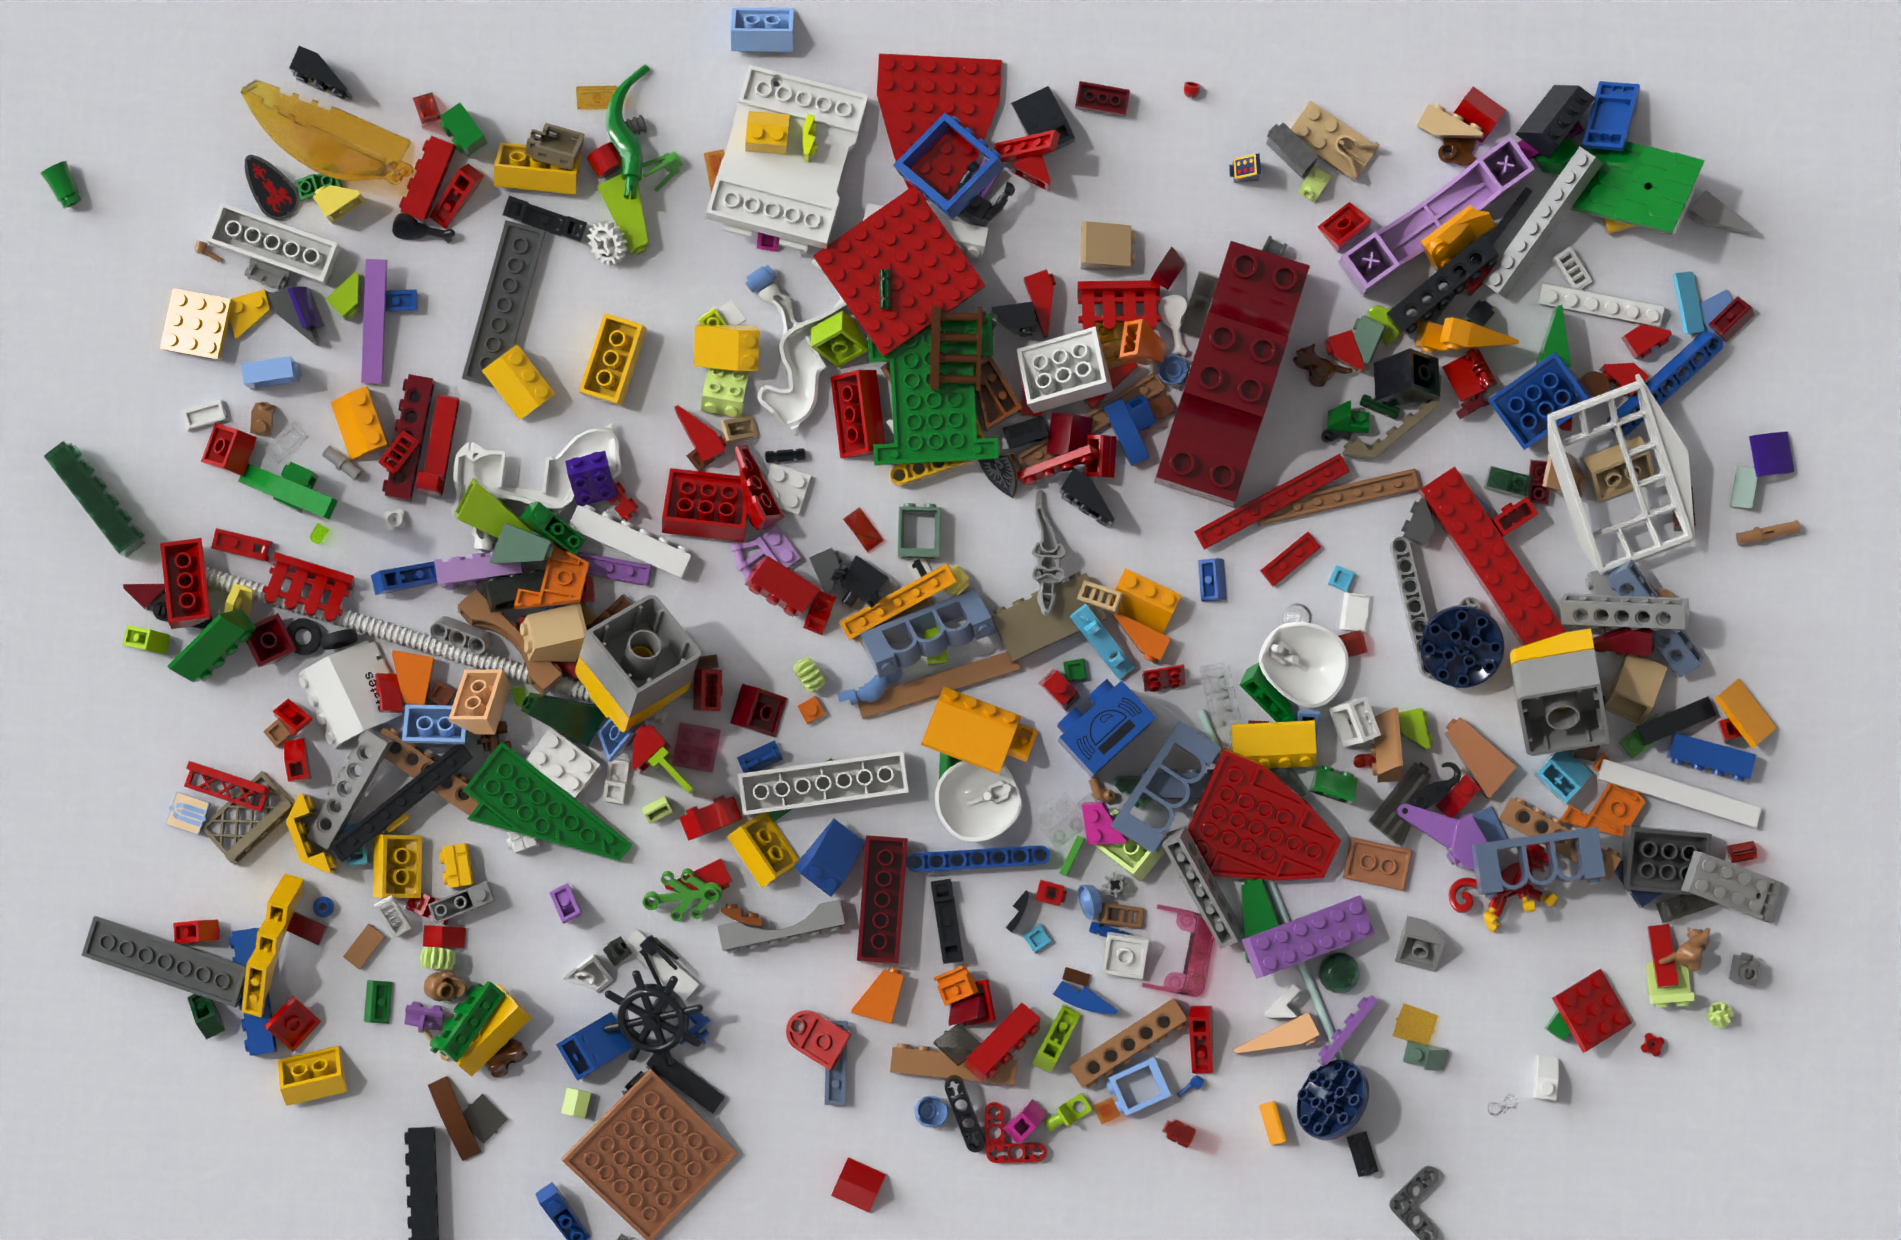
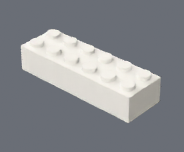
[207,202,341,285]

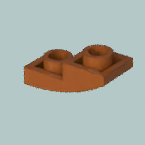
[721,904,763,926]

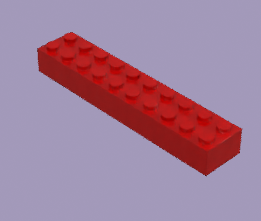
[1418,466,1566,646]

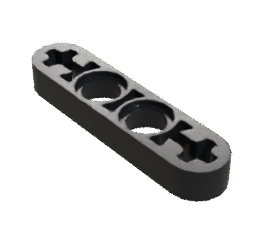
[944,1075,985,1153]

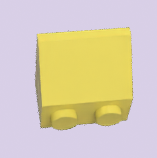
[313,185,366,223]

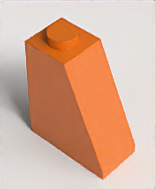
[1119,319,1166,365]
[392,650,436,705]
[851,967,904,1024]

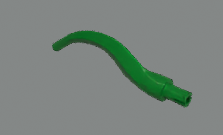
[605,64,650,200]

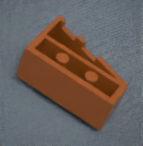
[974,356,1022,432]

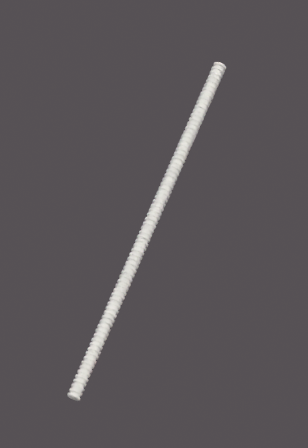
[205,567,668,725]

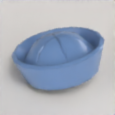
[1078,884,1102,920]

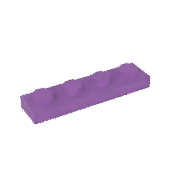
[1317,995,1378,1066]

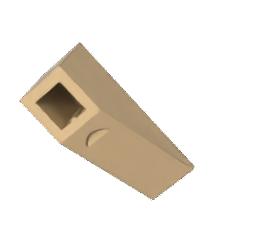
[1417,103,1484,138]

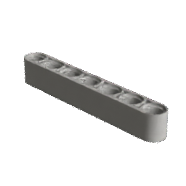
[1390,536,1432,677]

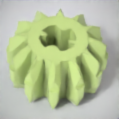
[793,657,825,693]
[420,947,456,971]

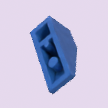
[371,561,437,595]

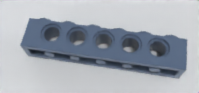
[1608,559,1703,678]

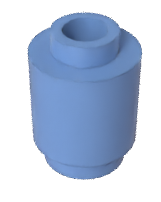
[745,265,777,294]

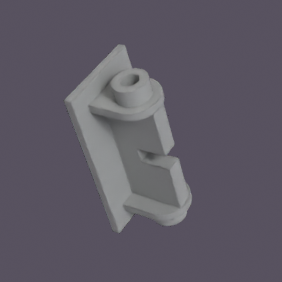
[245,258,290,290]

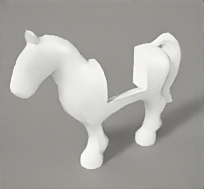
[758,259,868,436]
[451,422,622,558]

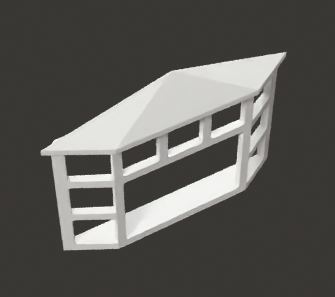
[1547,374,1696,575]

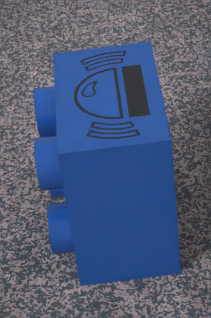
[1057,679,1156,778]

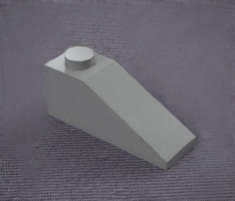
[1688,190,1754,235]

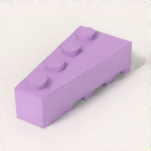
[434,552,524,590]

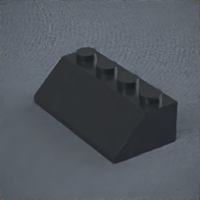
[1515,85,1595,159]

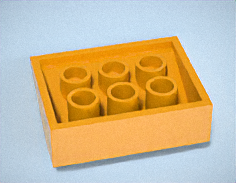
[921,687,1021,774]

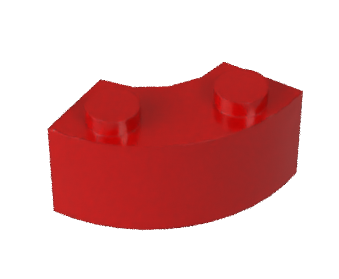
[679,795,743,841]

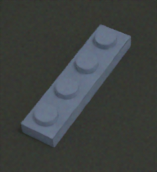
[824,1021,848,1105]

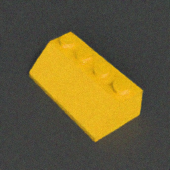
[494,142,582,194]
[1231,720,1317,769]

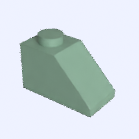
[1353,315,1387,364]

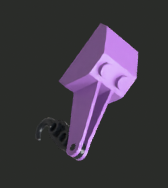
[1396,762,1503,871]

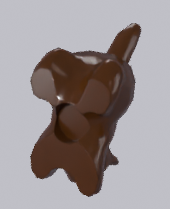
[1292,343,1353,387]
[484,1038,528,1078]

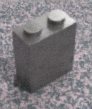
[1266,122,1319,178]

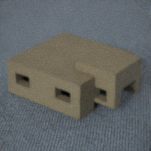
[525,123,585,170]

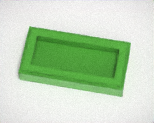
[1059,835,1084,876]

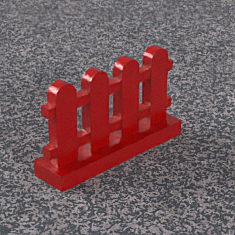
[1077,280,1161,331]
[262,552,355,622]

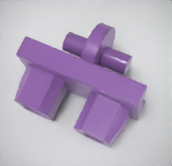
[404,1001,444,1033]

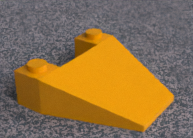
[1414,317,1519,354]

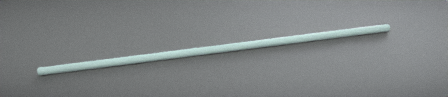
[1197,710,1345,1060]

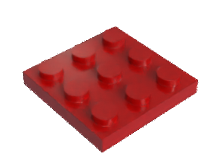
[1552,969,1632,1053]

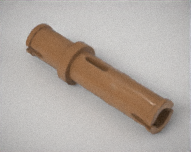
[1736,520,1800,546]

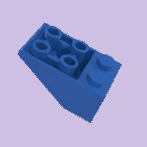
[556,1012,633,1081]

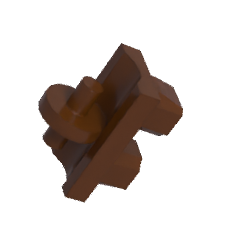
[476,721,512,752]

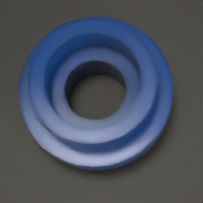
[313,897,334,917]

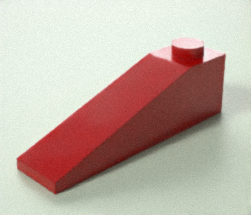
[735,445,785,530]

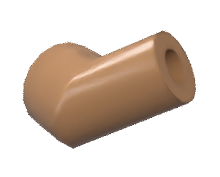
[1088,777,1115,803]

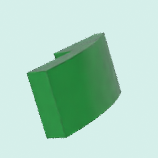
[295,168,343,200]

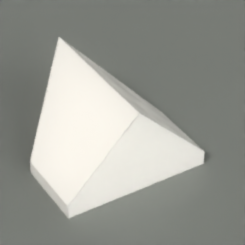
[562,954,614,993]

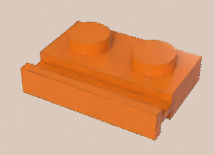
[934,964,979,1006]

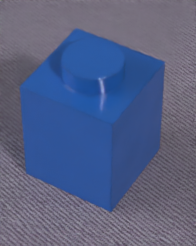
[1125,394,1157,431]

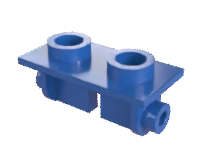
[737,740,783,773]

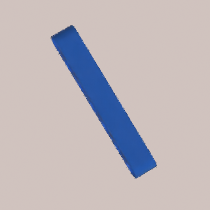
[1606,331,1723,436]
[907,845,1050,872]

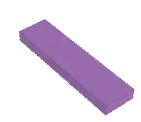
[576,552,652,586]

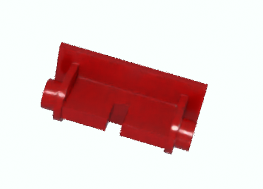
[608,481,639,522]

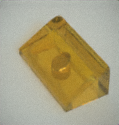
[576,85,618,109]

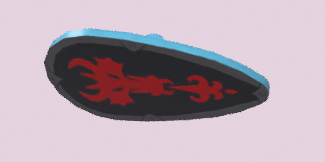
[244,154,299,220]

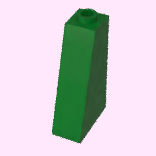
[1240,878,1279,963]

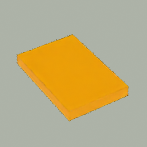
[1714,679,1777,748]

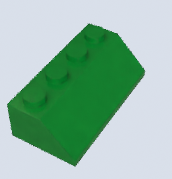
[168,609,256,682]

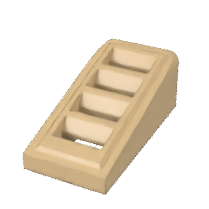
[1077,580,1124,615]

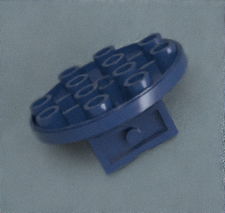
[1420,605,1504,688]
[1297,1060,1369,1141]

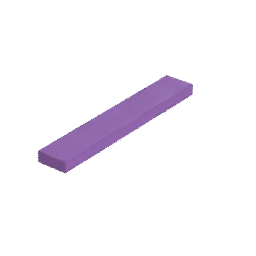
[361,259,388,384]

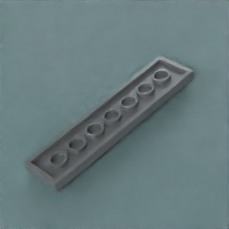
[462,220,546,388]
[81,916,246,1007]

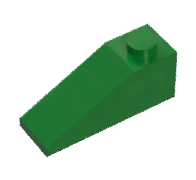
[1239,662,1296,722]

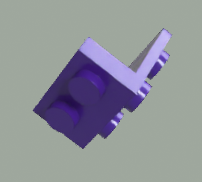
[565,451,617,506]

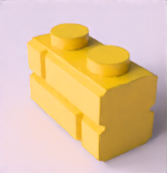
[439,843,475,889]

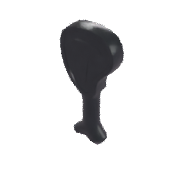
[392,213,455,243]

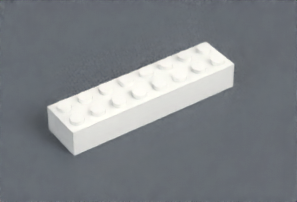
[737,751,909,815]

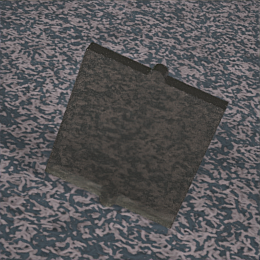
[933,1024,981,1066]
[463,1093,508,1144]

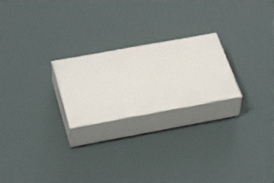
[181,399,228,431]

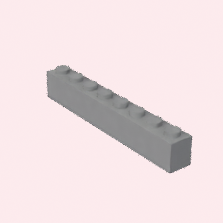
[1482,147,1603,299]

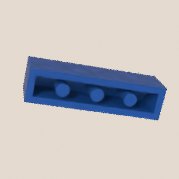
[1666,733,1756,782]

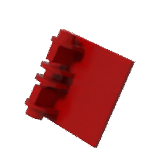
[1442,348,1498,402]
[1142,664,1185,692]

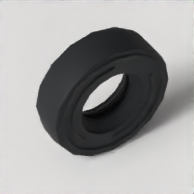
[287,618,322,655]
[320,629,358,650]

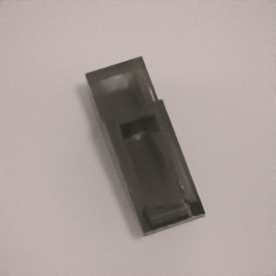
[1180,271,1219,338]
[1656,894,1719,923]

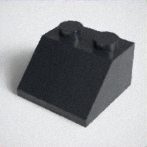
[992,302,1036,337]

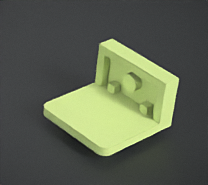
[701,368,749,418]
[1646,960,1695,1008]

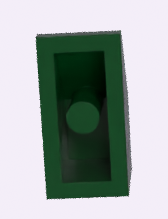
[187,994,225,1040]

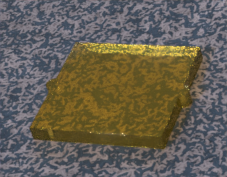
[1392,1003,1438,1045]

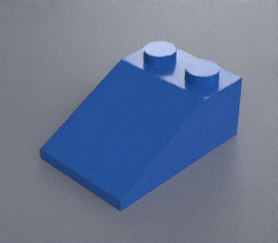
[795,818,865,897]

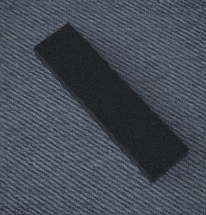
[1636,696,1716,746]
[646,1053,725,1114]

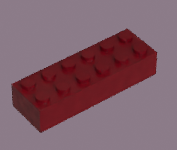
[857,835,908,964]

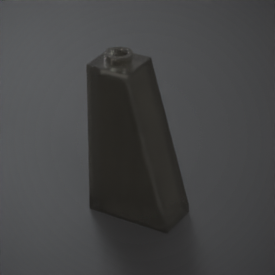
[1367,762,1431,847]

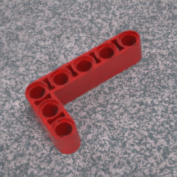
[416,394,459,497]

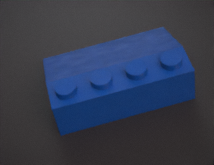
[1488,352,1592,450]

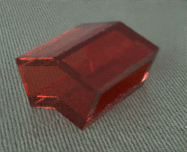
[1338,630,1368,657]
[1726,841,1757,863]

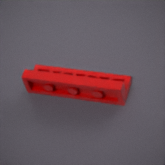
[184,761,270,813]

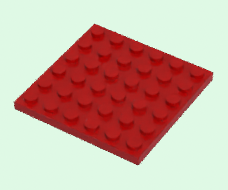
[813,185,986,357]

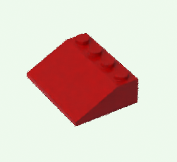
[662,468,748,542]

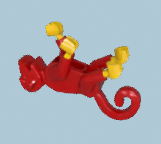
[1448,844,1558,933]

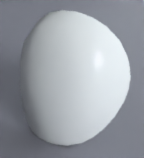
[1259,622,1349,708]
[935,761,1022,842]

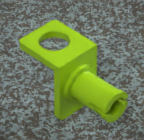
[1044,1093,1093,1132]

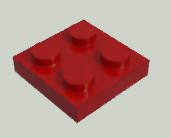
[264,996,322,1052]

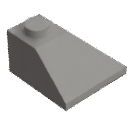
[1395,916,1446,972]

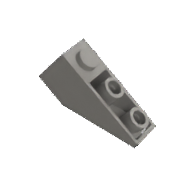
[428,881,496,924]

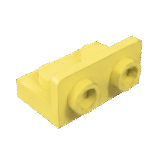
[224,583,254,616]

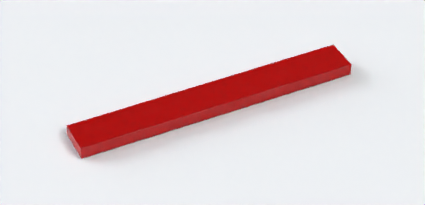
[1194,454,1350,550]

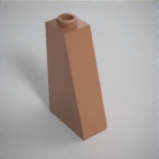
[1445,717,1516,799]

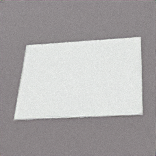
[717,300,746,326]

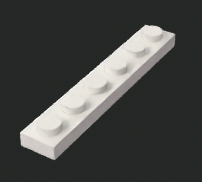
[1538,282,1665,327]

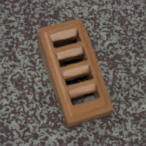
[1098,902,1144,929]

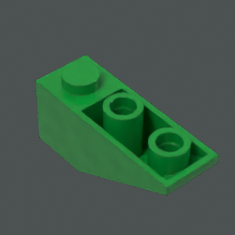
[520,502,587,555]

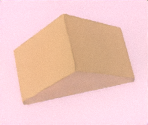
[721,416,758,445]

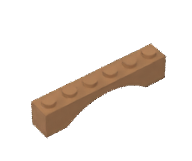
[458,589,562,695]

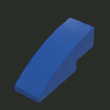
[1103,398,1150,466]
[1053,981,1118,1014]

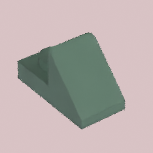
[1403,1040,1448,1070]

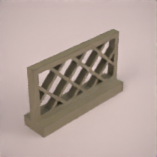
[202,771,293,865]

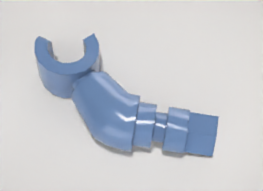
[837,667,902,705]

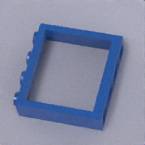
[893,113,1005,220]

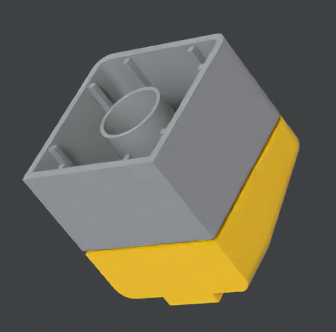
[575,595,701,732]
[1510,628,1610,756]

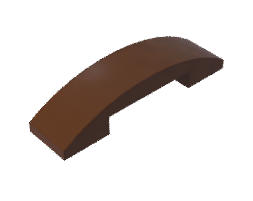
[428,1076,482,1161]

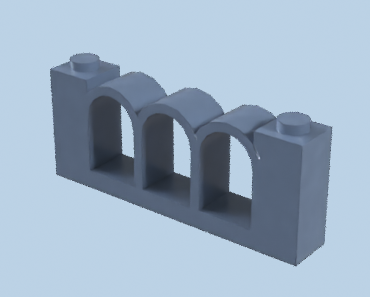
[860,589,996,678]
[1110,720,1221,854]
[1471,826,1606,898]

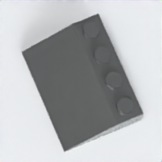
[1622,825,1712,895]

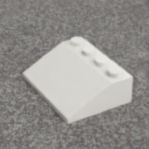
[1017,327,1113,413]

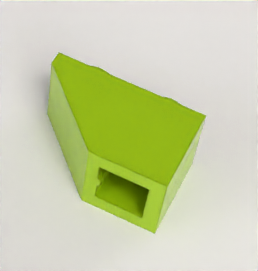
[1399,708,1433,750]

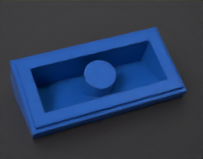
[1198,558,1226,602]

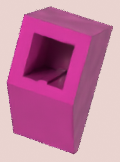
[1003,1099,1047,1143]

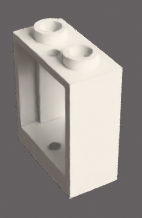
[1328,696,1381,747]

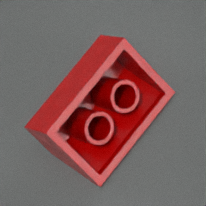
[744,556,820,617]

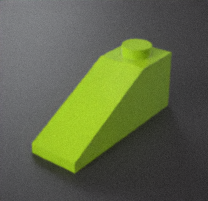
[1032,1005,1081,1073]

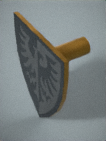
[978,454,1018,498]

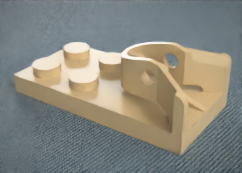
[1291,101,1379,182]

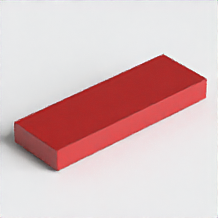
[1260,532,1321,587]
[1647,924,1679,989]

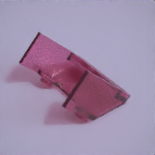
[1141,904,1214,997]

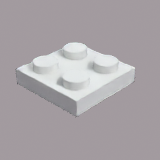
[766,463,812,515]
[1101,932,1149,979]

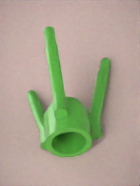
[643,151,683,192]

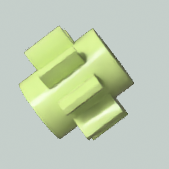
[1706,1002,1734,1028]

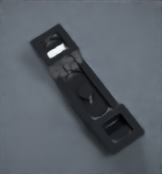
[502,196,587,242]
[931,879,964,964]

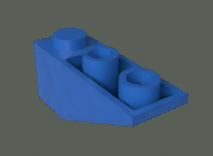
[535,1182,591,1240]

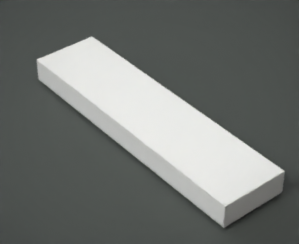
[625,930,699,1000]

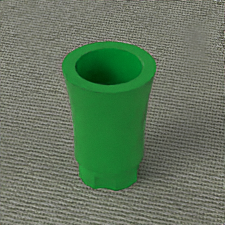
[40,161,81,209]

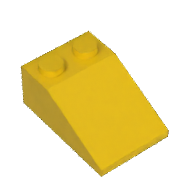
[693,325,760,371]

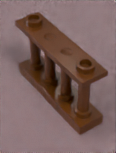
[929,305,986,391]

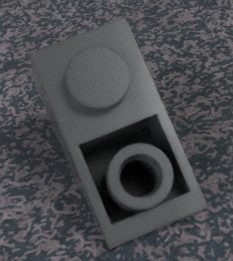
[1401,498,1435,548]

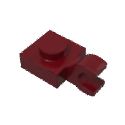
[1456,390,1490,419]

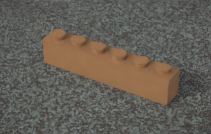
[890,1043,1018,1085]

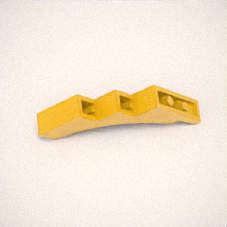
[241,873,304,1017]

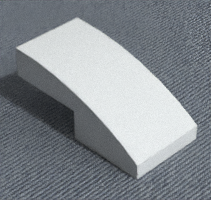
[602,758,630,804]

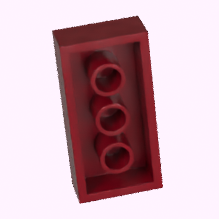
[1075,81,1130,117]

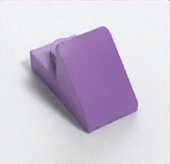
[549,883,582,924]

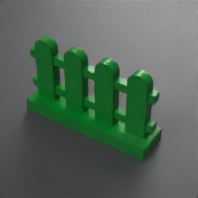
[430,981,506,1062]

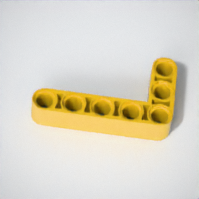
[890,416,984,486]

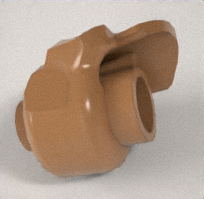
[424,970,468,1002]

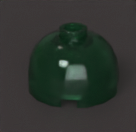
[1318,952,1360,994]

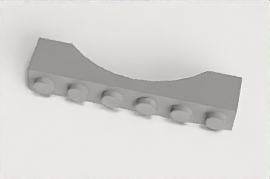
[717,899,845,954]

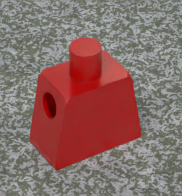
[1038,669,1080,711]

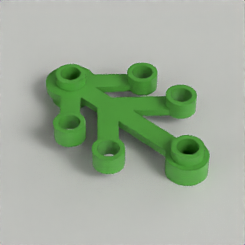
[642,868,722,921]

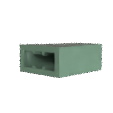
[490,523,555,564]

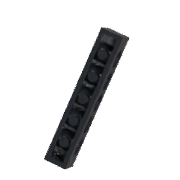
[1387,234,1499,336]

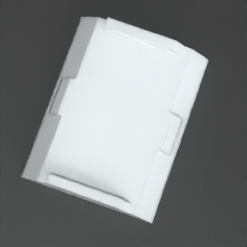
[1339,592,1373,633]

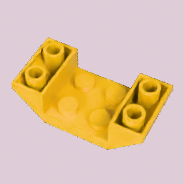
[286,793,338,874]

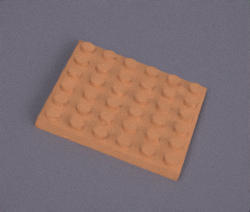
[561,1069,738,1240]

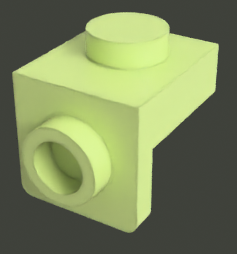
[1298,165,1332,203]

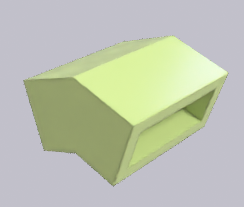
[642,796,673,824]
[561,1087,591,1119]

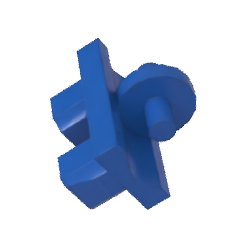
[676,1012,711,1046]

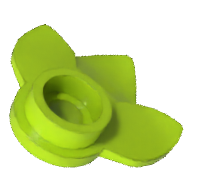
[1367,305,1399,346]

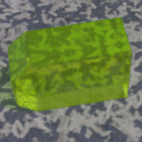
[310,523,329,544]
[511,686,527,707]

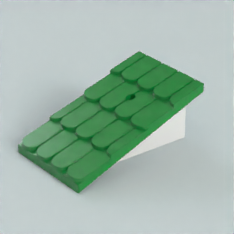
[1570,137,1705,235]

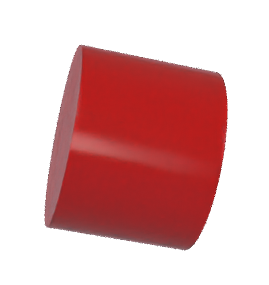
[586,142,622,179]

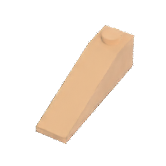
[1233,1012,1320,1053]

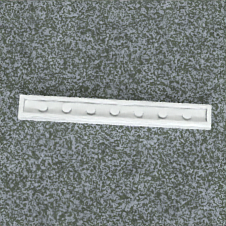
[1597,759,1762,829]

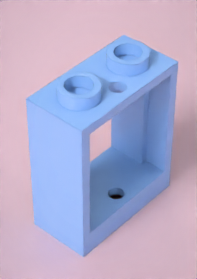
[241,356,302,389]
[1106,1057,1171,1116]

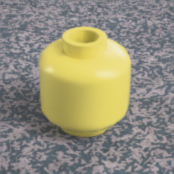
[944,565,970,596]

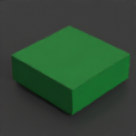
[1063,658,1087,682]

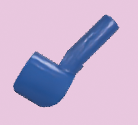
[1177,1075,1204,1098]

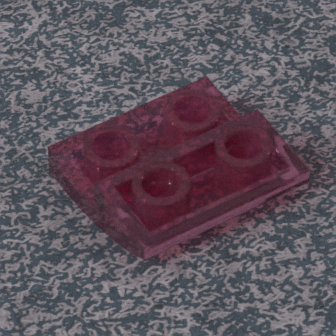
[672,722,721,773]

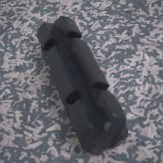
[765,448,806,463]

